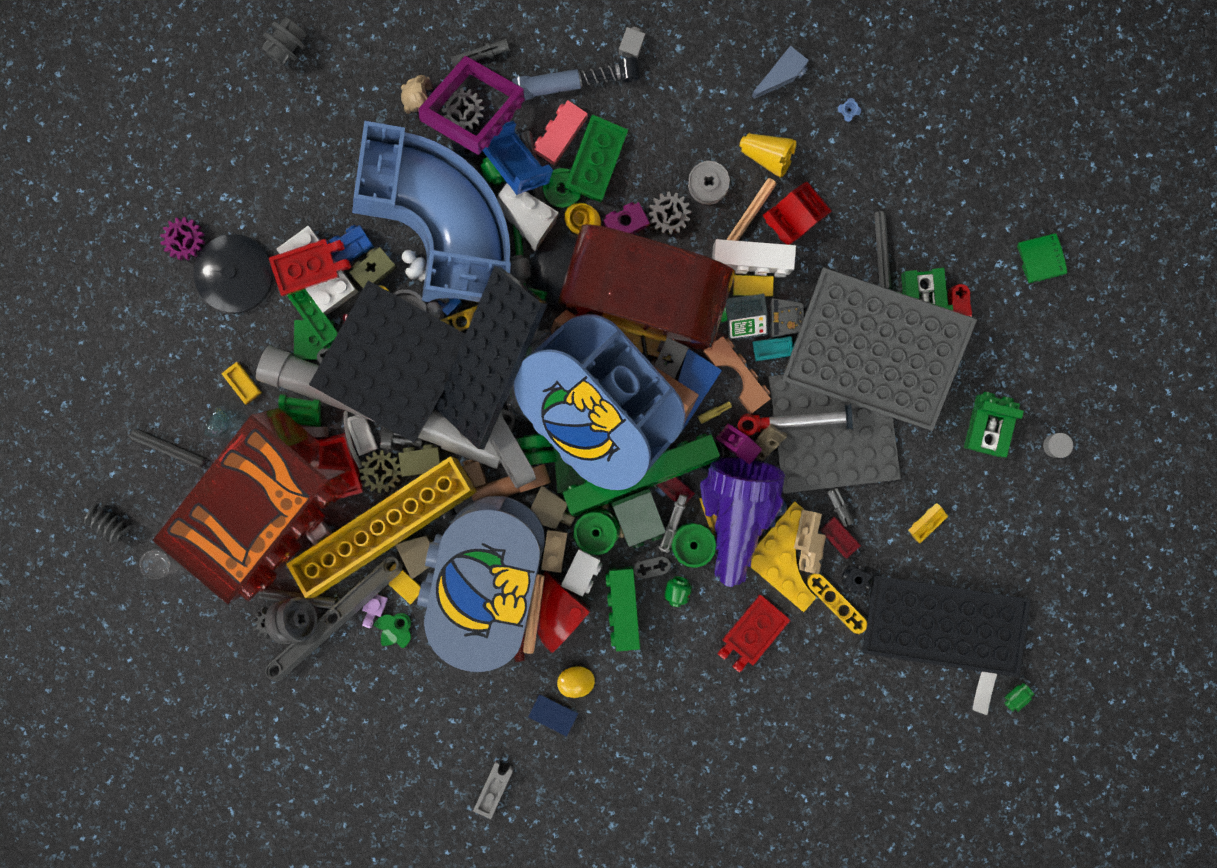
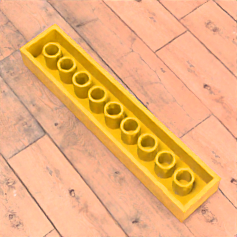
[286,456,477,598]

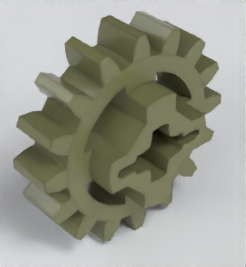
[359,450,401,493]

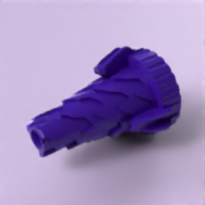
[700,457,785,587]

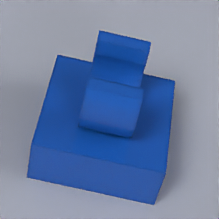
[438,298,463,317]

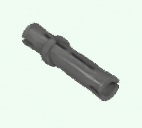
[451,39,510,68]

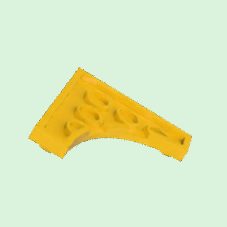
[751,501,816,612]

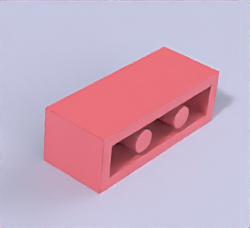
[534,100,588,166]

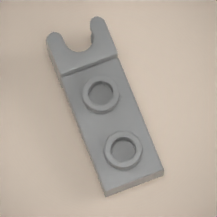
[473,760,514,819]

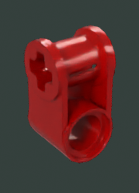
[947,284,972,317]

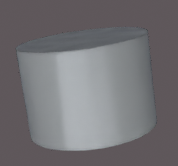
[1043,433,1073,458]

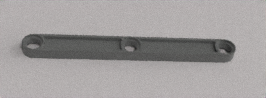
[265,557,403,681]

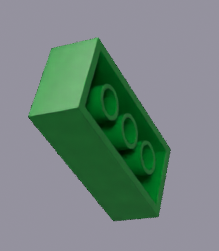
[606,566,640,652]

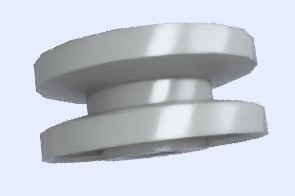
[688,161,730,205]

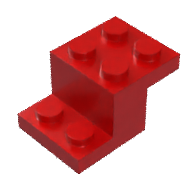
[763,182,832,245]

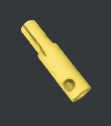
[698,402,732,424]

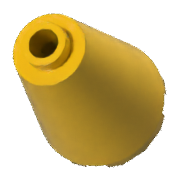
[739,133,797,177]

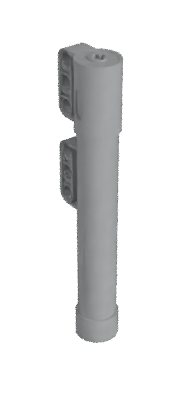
[256,345,515,469]

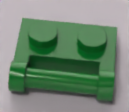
[278,394,322,427]

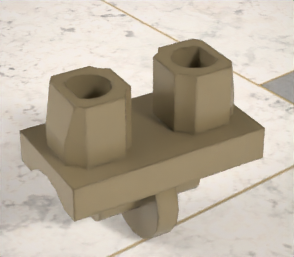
[754,424,787,461]

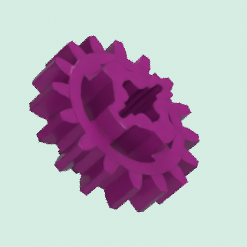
[160,217,205,261]

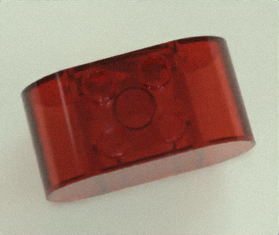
[558,224,735,350]

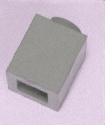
[619,27,645,60]

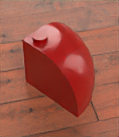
[537,570,590,653]

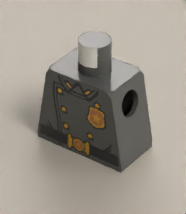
[770,299,806,338]

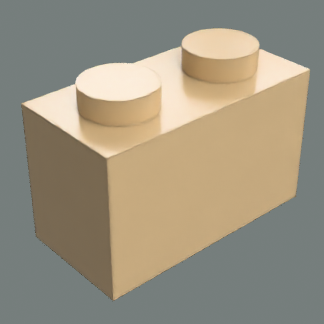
[541,529,568,573]

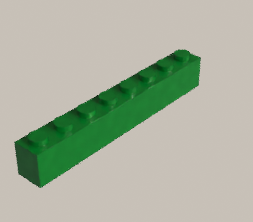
[563,434,721,517]

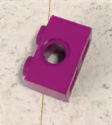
[604,202,650,244]
[715,424,762,465]

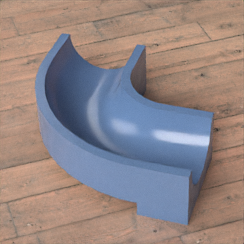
[352,121,511,303]

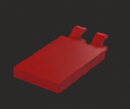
[269,239,351,296]
[717,594,790,673]

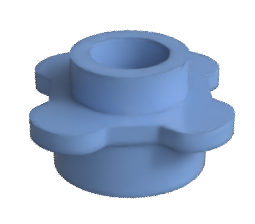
[838,98,861,122]

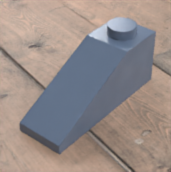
[752,46,809,99]

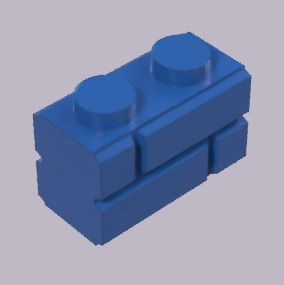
[329,225,375,262]

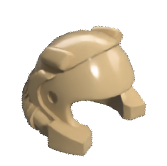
[401,75,433,114]

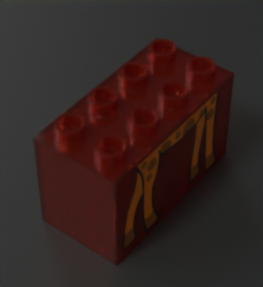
[152,408,351,604]

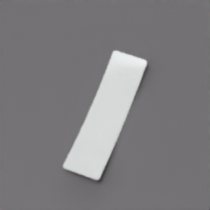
[344,411,363,468]
[973,672,997,715]

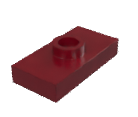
[656,477,695,504]
[819,516,861,559]

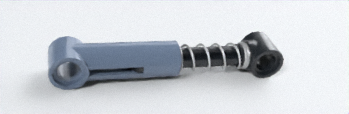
[512,57,641,101]

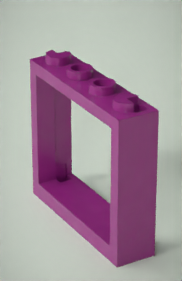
[419,56,525,155]

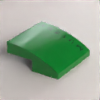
[1017,234,1067,283]

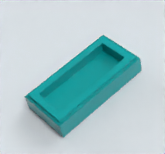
[752,336,793,362]

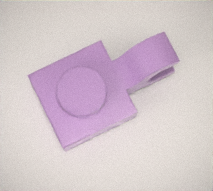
[362,594,388,628]

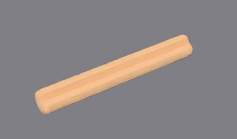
[727,178,777,241]
[523,574,544,654]

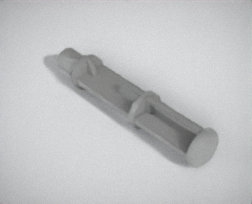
[659,494,687,552]

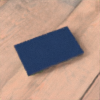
[528,694,578,737]

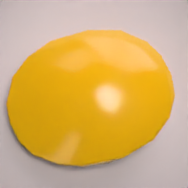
[564,203,601,237]
[557,667,595,698]

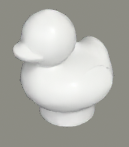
[402,250,427,282]

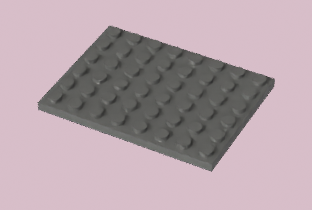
[782,267,977,431]

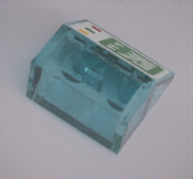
[724,294,768,340]

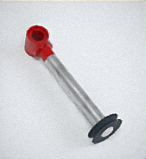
[738,403,854,436]

